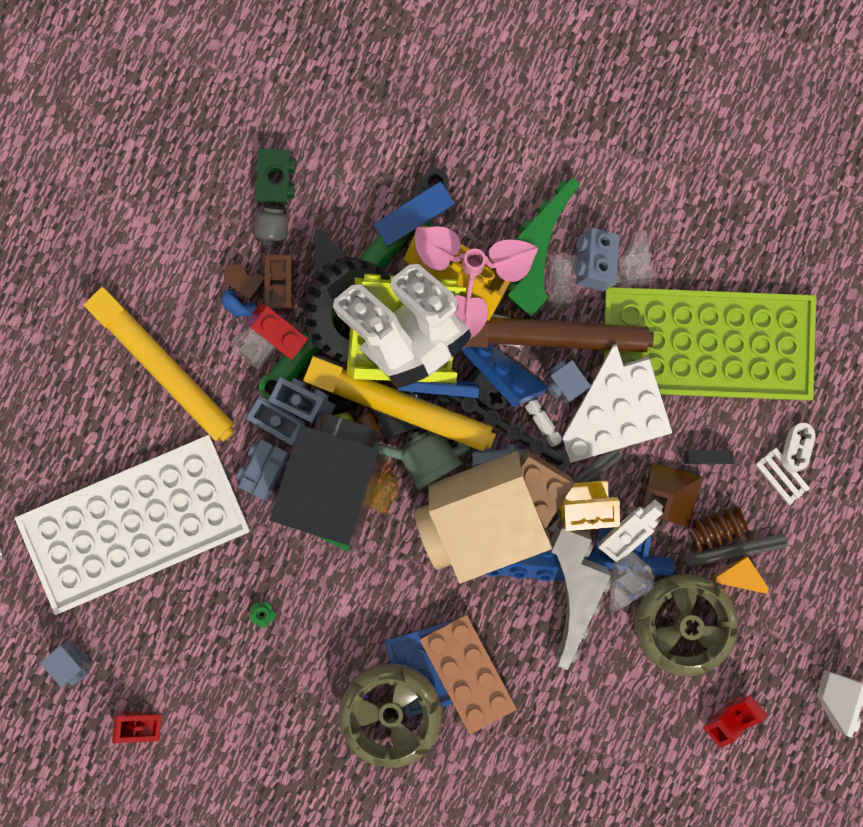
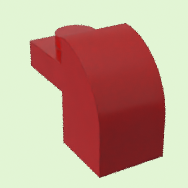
[703,695,768,748]

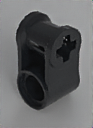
[463,366,508,412]

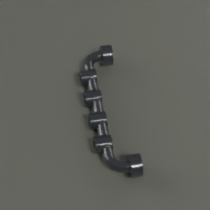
[436,394,569,470]

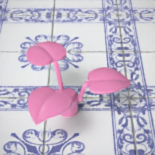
[415,226,538,339]

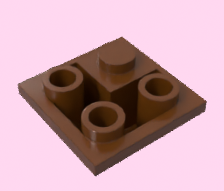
[639,462,703,527]

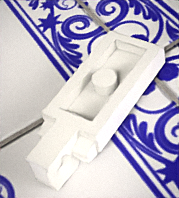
[598,500,663,563]

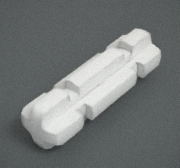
[525,399,563,447]

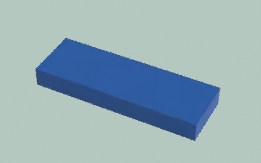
[374,181,455,247]
[398,380,479,398]

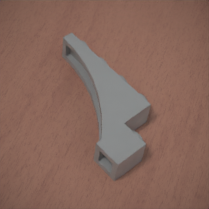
[550,521,612,670]

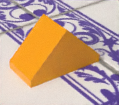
[711,556,769,594]

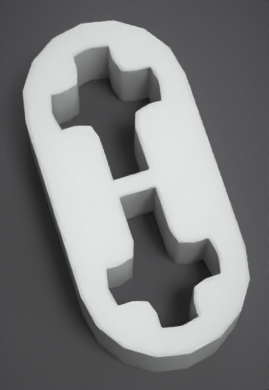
[782,423,815,473]

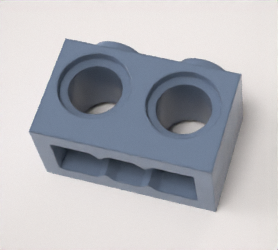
[40,641,92,688]

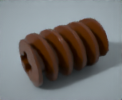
[688,505,748,553]

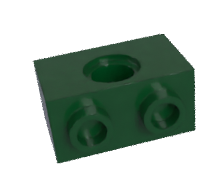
[256,148,296,206]

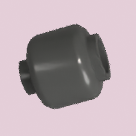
[253,206,289,246]

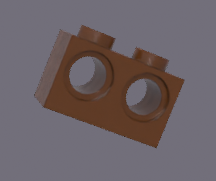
[265,255,294,311]

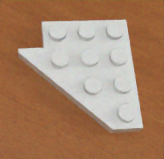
[563,343,672,463]

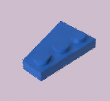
[462,343,548,407]

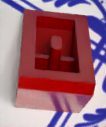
[112,711,162,743]

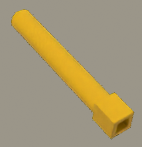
[83,287,235,442]
[303,356,496,452]

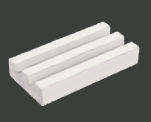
[754,448,810,505]

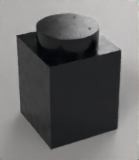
[269,412,386,547]

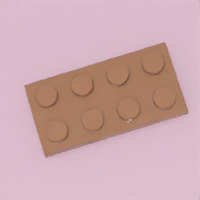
[420,614,517,734]

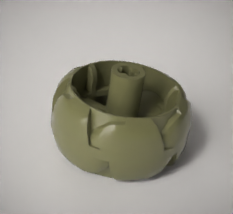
[634,573,738,677]
[339,663,442,768]

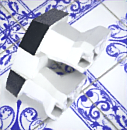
[333,264,471,388]

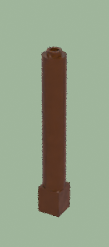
[464,317,654,353]

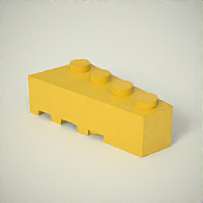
[403,225,510,321]

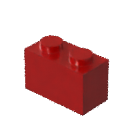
[244,303,308,360]

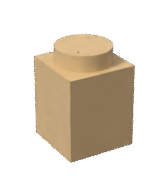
[414,451,552,584]

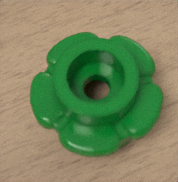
[249,601,275,628]

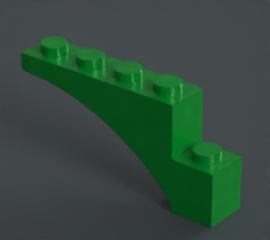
[507,177,580,319]

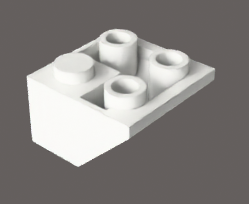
[817,670,863,737]

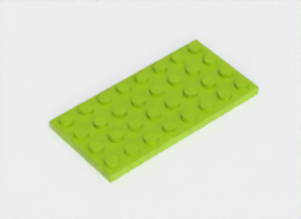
[603,287,816,401]

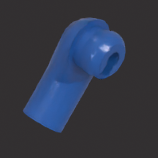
[221,290,257,317]

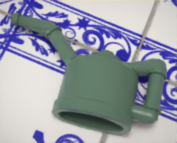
[376,431,471,491]

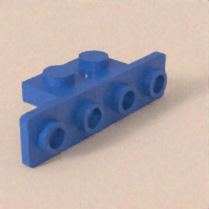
[584,527,674,576]
[486,539,565,582]

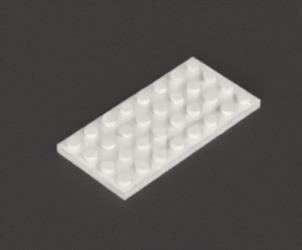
[15,435,251,615]

